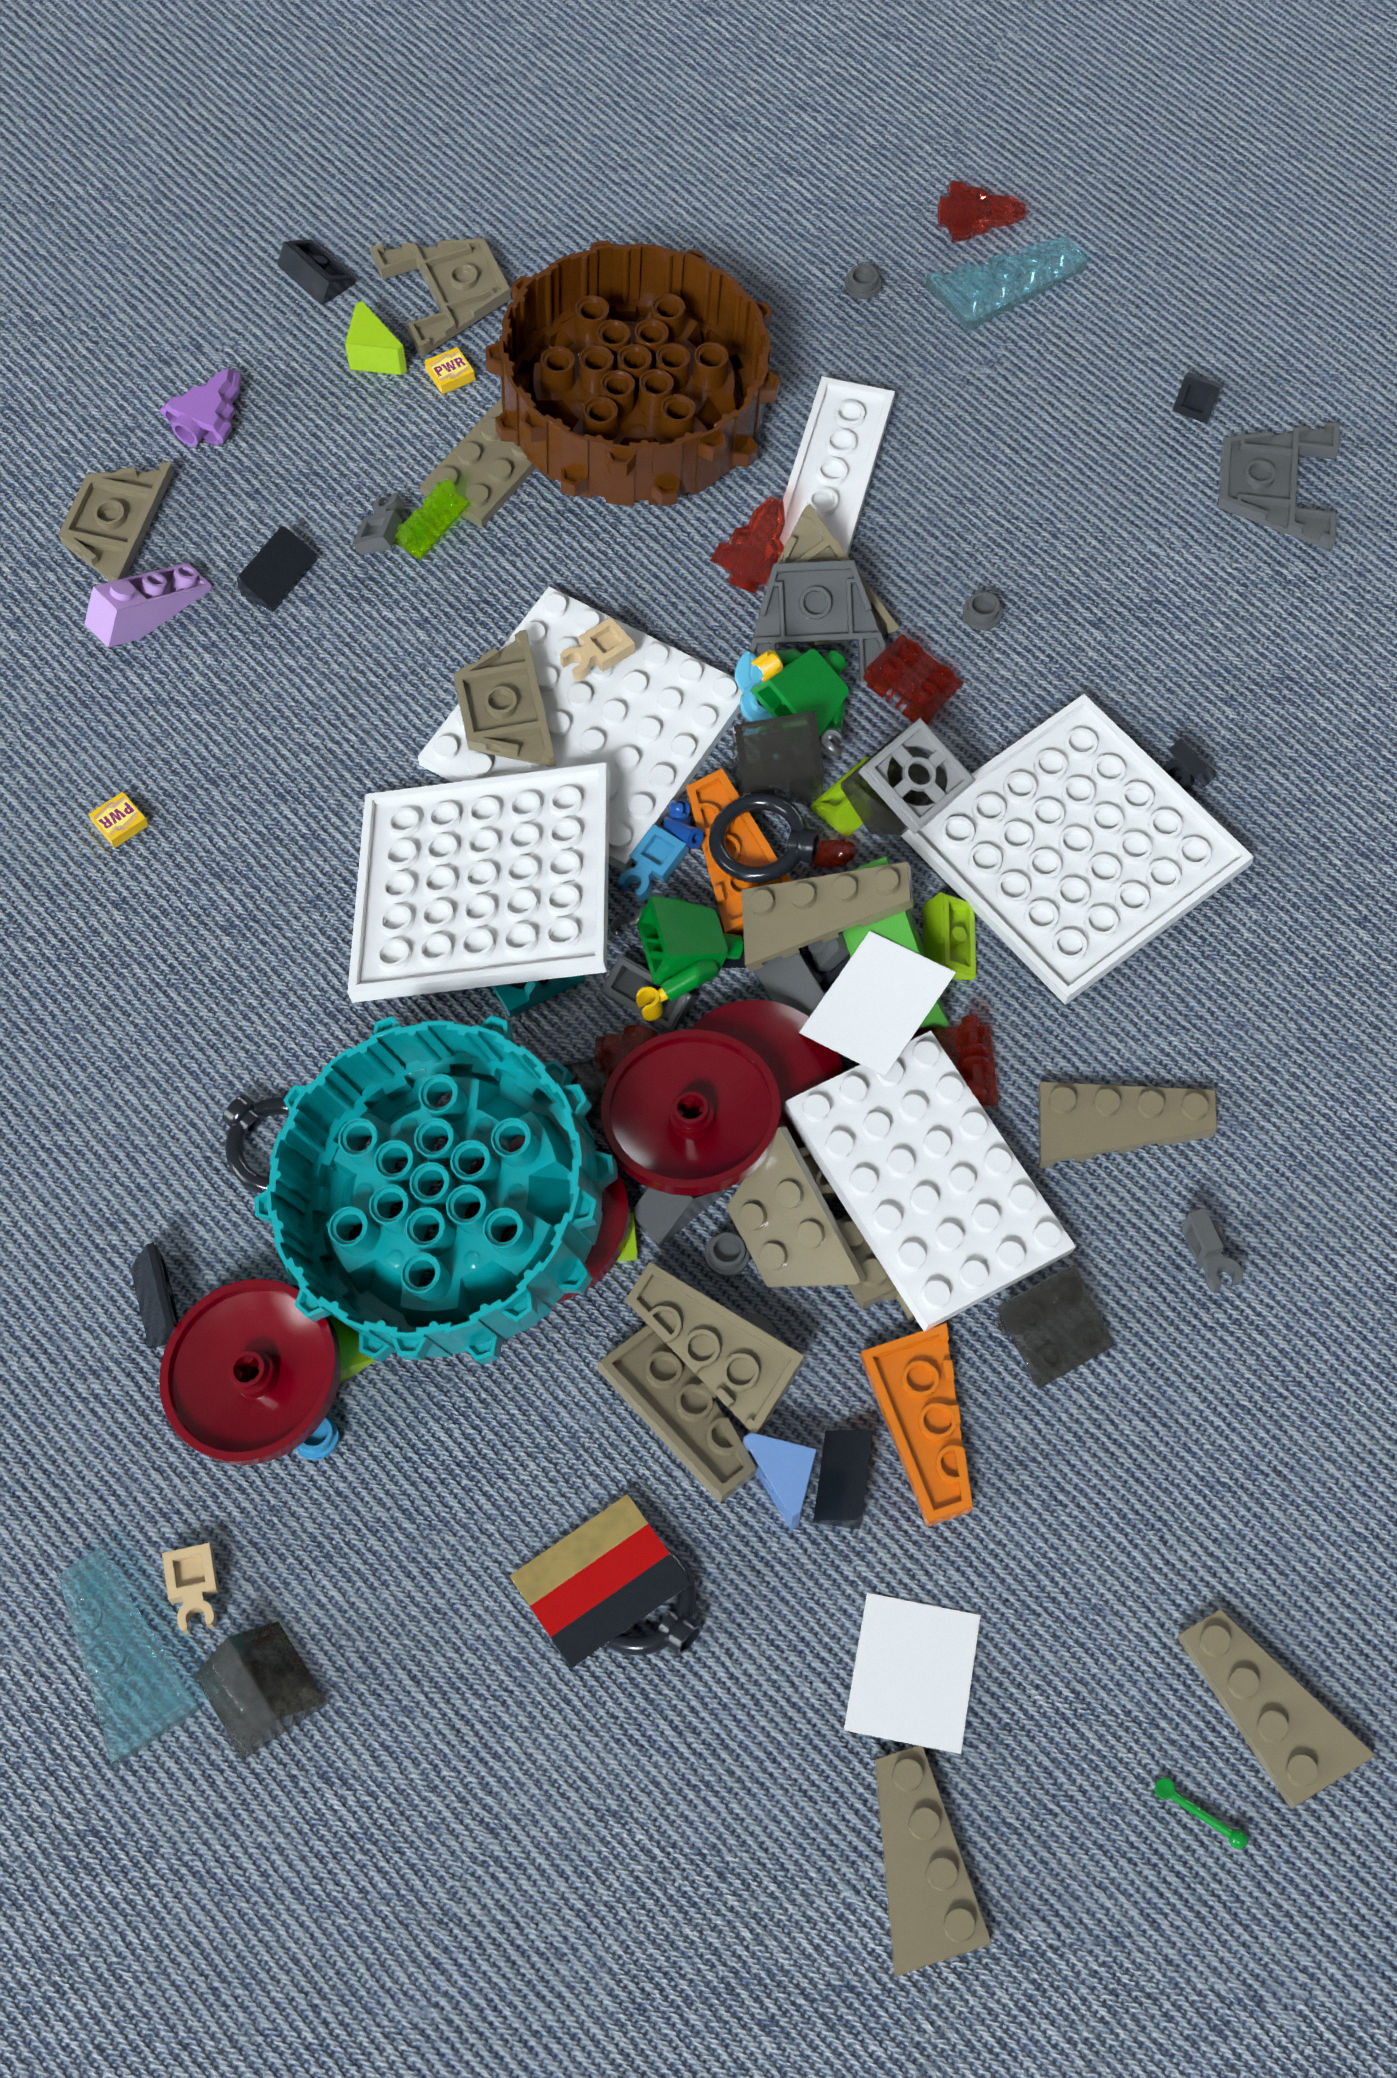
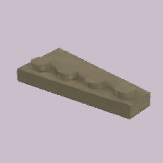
[874,1746,992,1978]

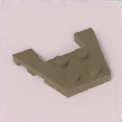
[370,238,511,357]

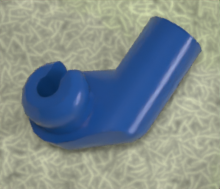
[664,799,704,849]

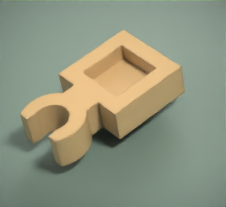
[560,617,635,682]
[162,1543,219,1635]

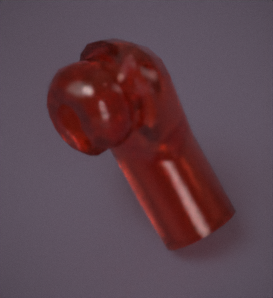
[808,827,856,868]

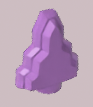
[160,368,242,446]

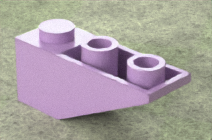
[85,563,212,648]

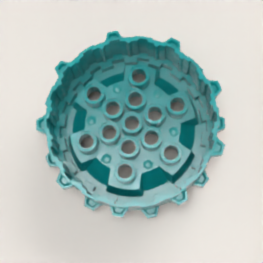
[254,1015,618,1365]

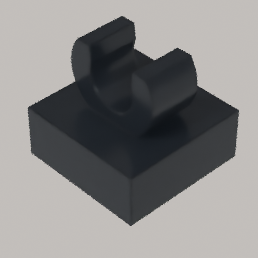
[1172,372,1224,424]
[1162,738,1217,791]

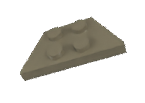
[58,462,174,582]
[766,504,899,647]
[453,630,556,767]
[726,1127,867,1287]

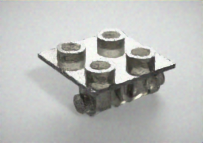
[995,1264,1115,1389]

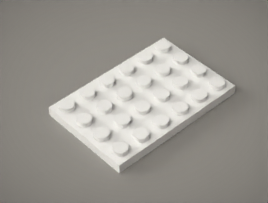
[782,1031,1076,1332]

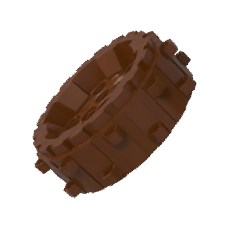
[485,240,781,506]

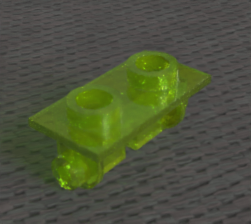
[395,479,470,560]

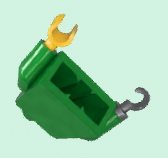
[750,648,849,757]
[610,895,743,1021]

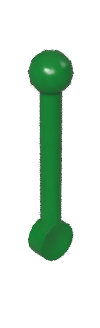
[1154,1778,1249,1849]

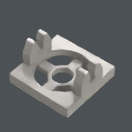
[859,718,976,835]

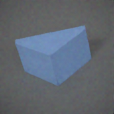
[743,1433,816,1530]

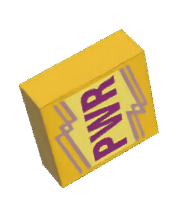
[424,347,475,395]
[88,791,149,848]

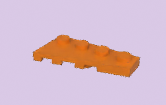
[686,768,791,934]
[860,1323,973,1527]

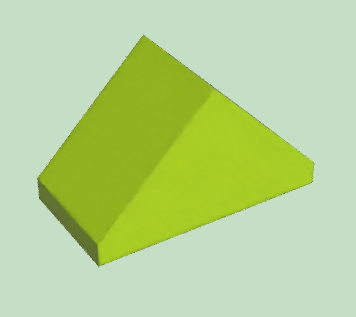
[345,301,407,375]

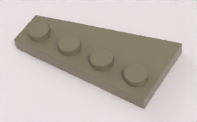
[742,862,914,972]
[1038,1082,1217,1168]
[625,1262,806,1435]
[597,1325,757,1504]
[1177,1609,1376,1810]

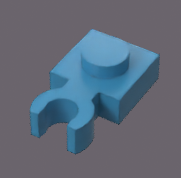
[618,824,689,902]

